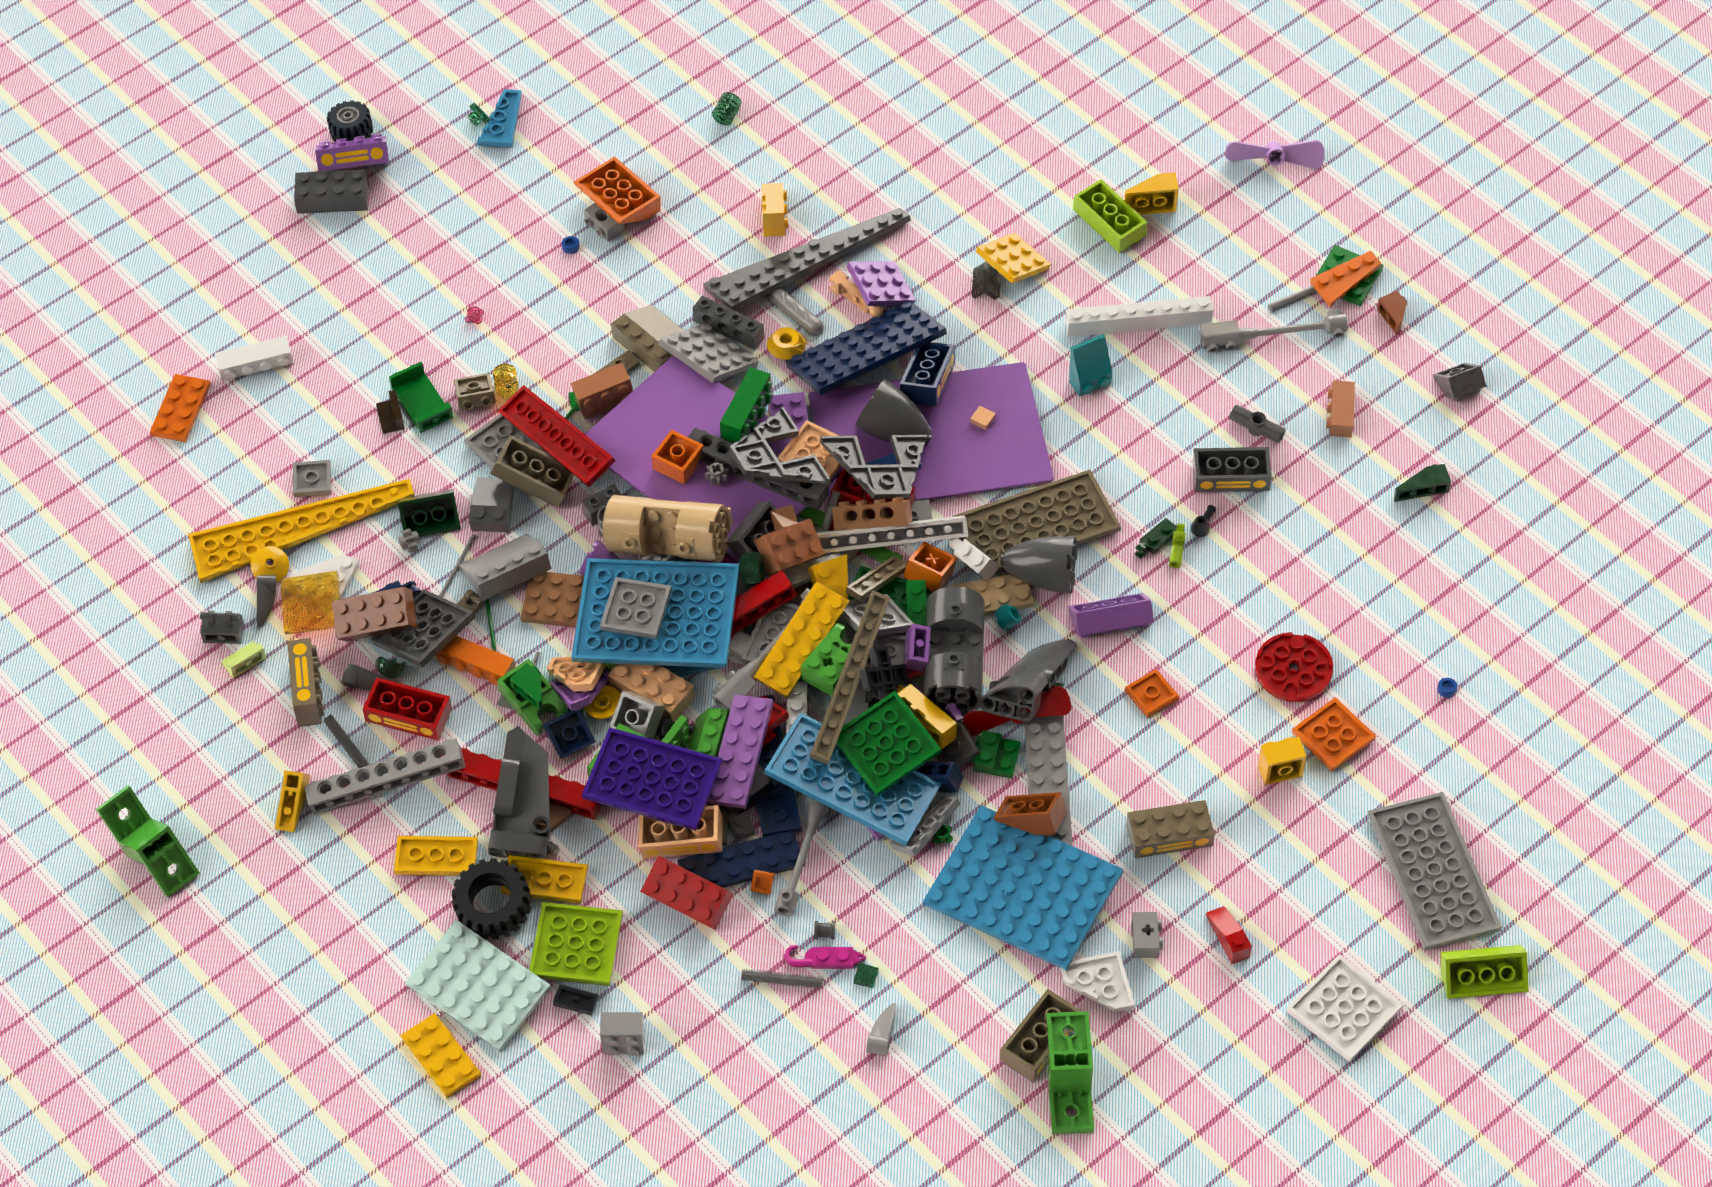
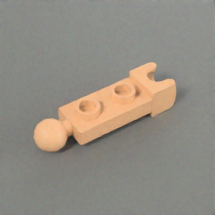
[829,270,883,317]

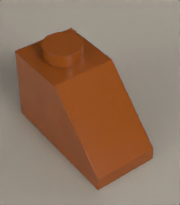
[1377,291,1407,335]

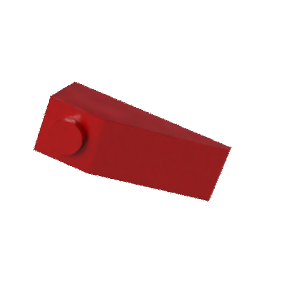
[1205,906,1252,965]

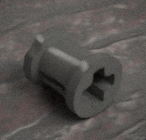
[814,921,835,940]

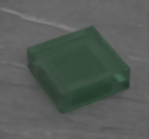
[854,963,879,988]

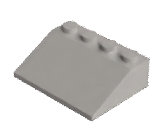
[459,534,551,601]

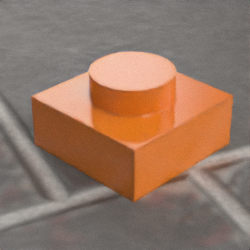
[750,870,775,895]

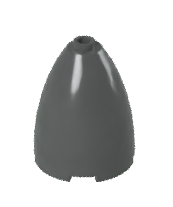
[855,379,933,445]
[1000,536,1077,593]

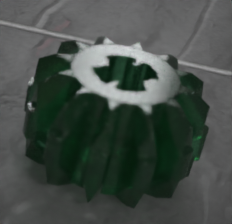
[739,552,765,584]

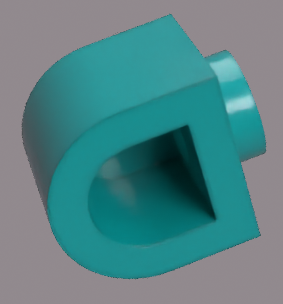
[995,604,1021,630]

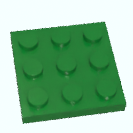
[1311,245,1384,307]

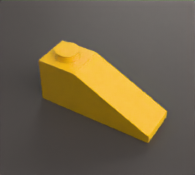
[275,770,310,832]

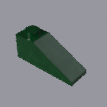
[1393,464,1451,502]

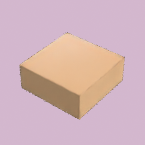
[970,406,996,430]

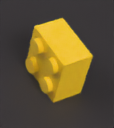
[1258,737,1307,785]

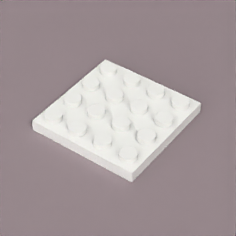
[1286,954,1404,1062]

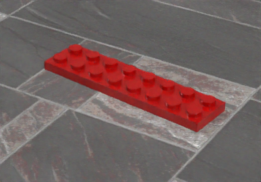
[498,385,616,487]

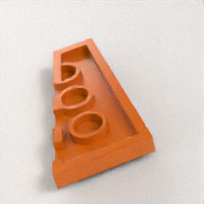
[1310,251,1381,307]

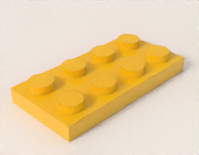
[394,836,478,876]
[501,855,588,904]
[400,1013,481,1099]

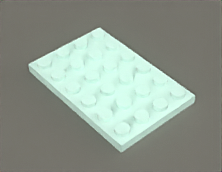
[405,920,551,1052]

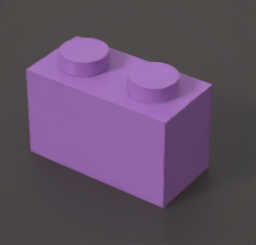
[903,624,931,672]

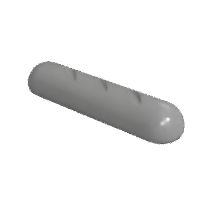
[768,288,824,336]

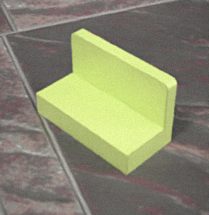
[221,642,266,678]

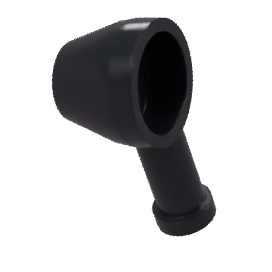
[1191,505,1216,537]
[657,719,693,739]

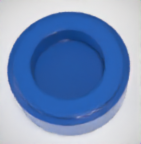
[561,236,580,254]
[1437,677,1458,698]

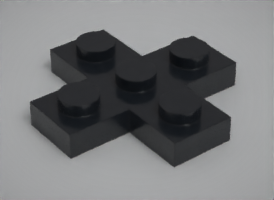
[859,646,909,701]

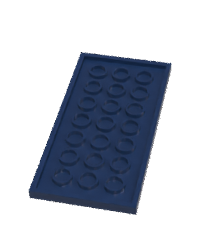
[785,301,947,395]

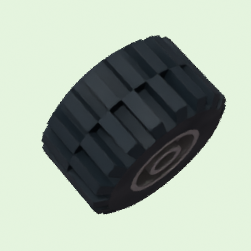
[326,100,373,142]

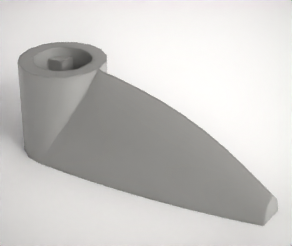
[866,1003,896,1055]

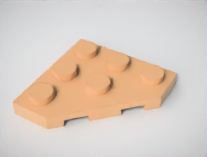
[547,656,607,692]

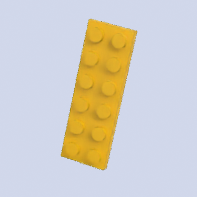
[754,581,850,698]

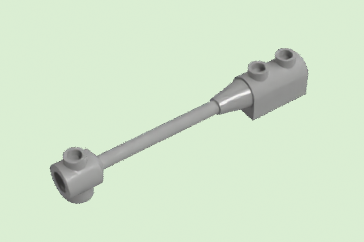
[1199,309,1348,353]
[712,588,810,712]
[774,798,831,917]

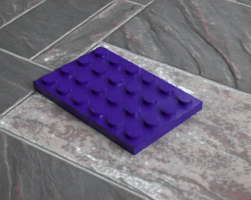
[582,727,723,831]

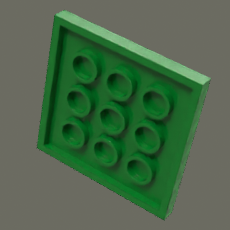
[836,691,942,797]

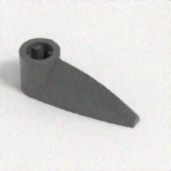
[257,575,276,627]
[341,664,399,691]

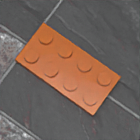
[150,374,211,442]

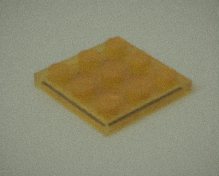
[280,571,340,635]

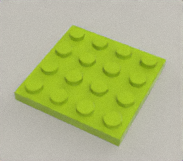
[529,902,623,986]

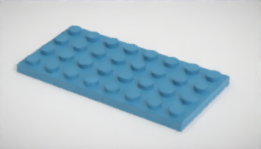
[764,712,941,845]

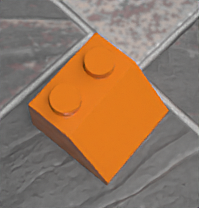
[651,429,704,485]

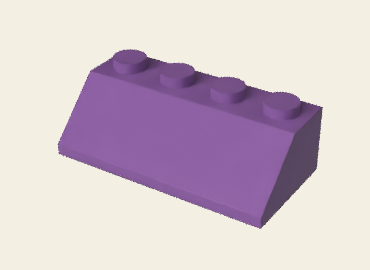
[1068,593,1154,637]

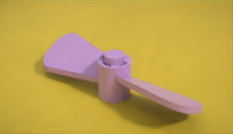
[1225,140,1324,169]

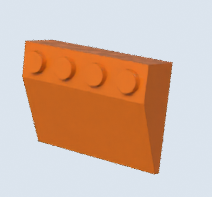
[574,156,661,224]

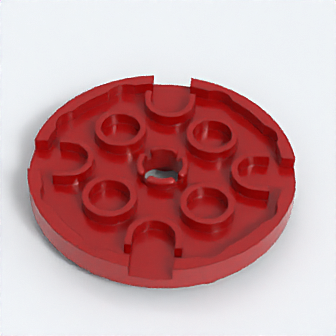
[1255,632,1333,702]

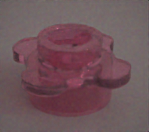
[464,306,484,324]

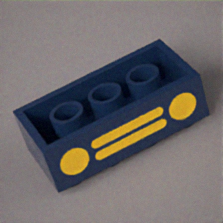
[900,342,955,406]

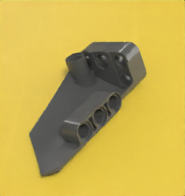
[979,639,1077,722]
[488,726,551,859]

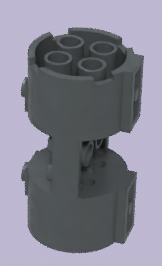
[923,587,985,716]

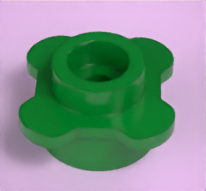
[933,824,953,845]

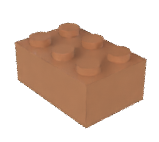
[571,362,633,420]
[754,518,825,576]

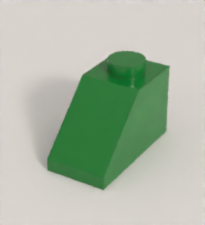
[510,663,542,710]

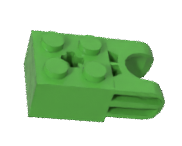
[801,623,851,697]
[497,659,568,735]

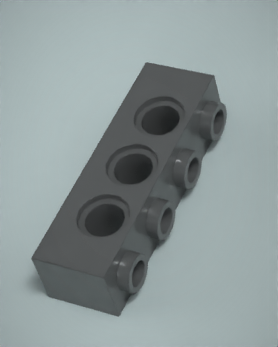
[692,295,765,350]

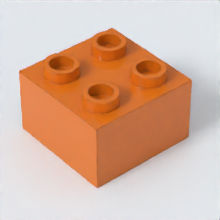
[903,542,957,592]

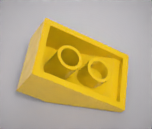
[1124,172,1179,215]

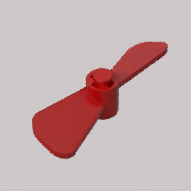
[963,686,1072,736]

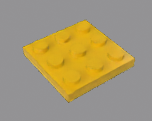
[976,233,1051,284]

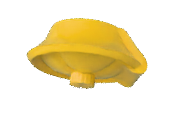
[767,327,807,360]

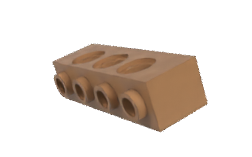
[832,497,912,531]

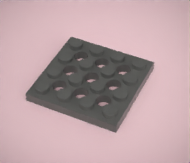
[371,589,476,668]

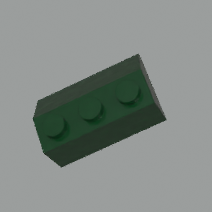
[397,489,461,537]

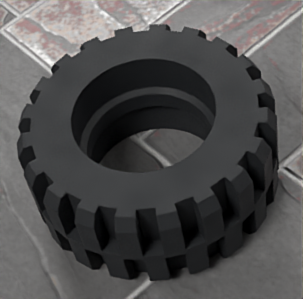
[451,858,532,940]

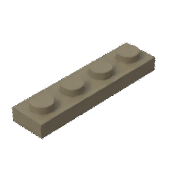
[845,555,907,602]

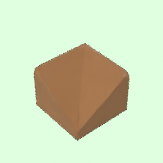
[770,505,798,530]

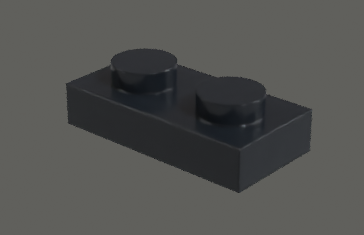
[553,984,599,1016]

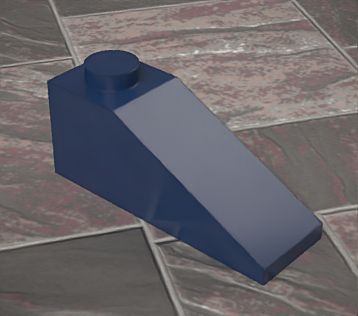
[915,762,964,792]

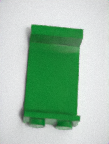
[389,361,453,433]

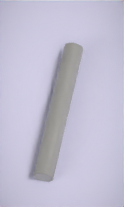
[1268,286,1317,311]
[821,491,840,532]

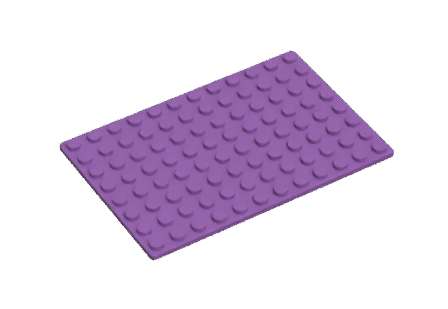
[585,356,842,565]
[808,362,1054,501]

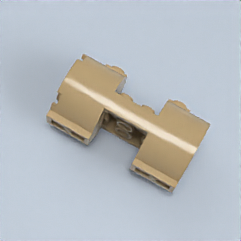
[603,495,733,562]

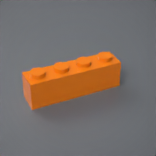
[436,636,515,685]

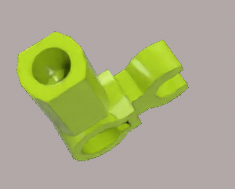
[1169,523,1186,568]

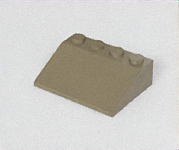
[611,305,683,372]

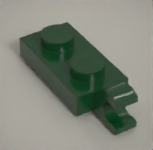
[1135,518,1177,559]

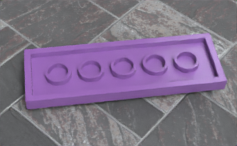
[707,695,774,809]

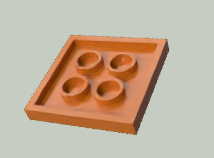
[1292,697,1376,772]

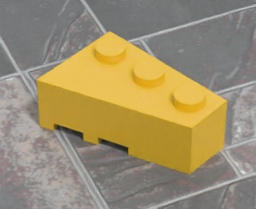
[898,684,957,749]

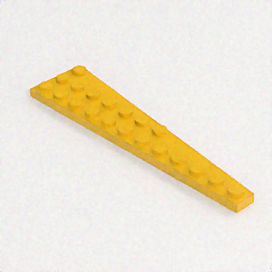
[188,479,414,583]

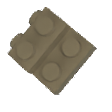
[453,373,496,411]

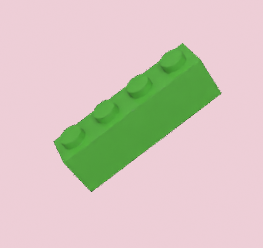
[687,708,730,757]

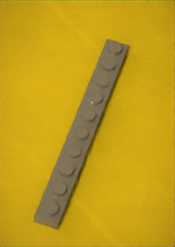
[809,590,890,765]

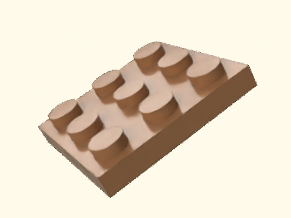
[521,572,584,627]

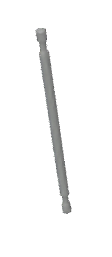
[439,534,475,597]

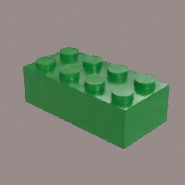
[720,367,773,444]

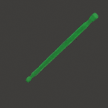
[485,599,497,652]

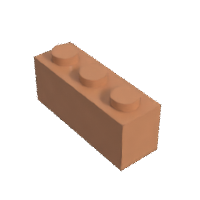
[1326,380,1355,437]

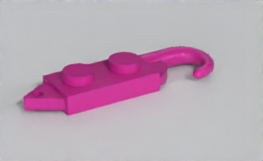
[784,945,866,969]

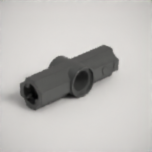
[1229,405,1286,443]

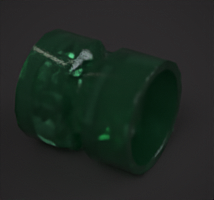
[712,92,742,126]

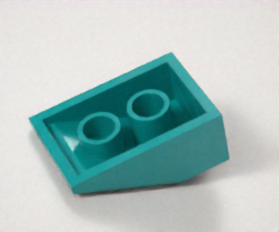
[1069,334,1112,397]

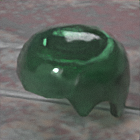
[375,656,407,679]

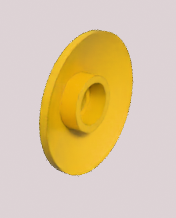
[251,546,289,582]
[584,685,621,719]

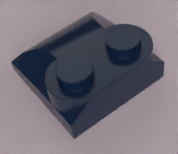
[542,710,596,759]

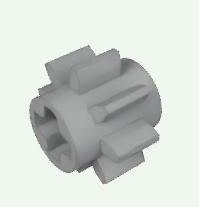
[705,462,729,486]
[398,528,421,553]

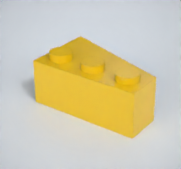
[761,183,788,237]
[807,554,848,618]

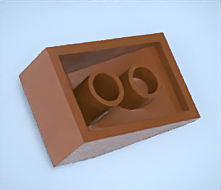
[994,792,1067,836]

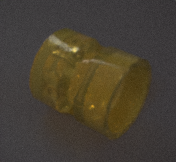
[493,364,519,398]

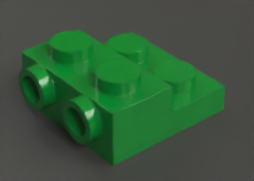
[971,730,1021,779]

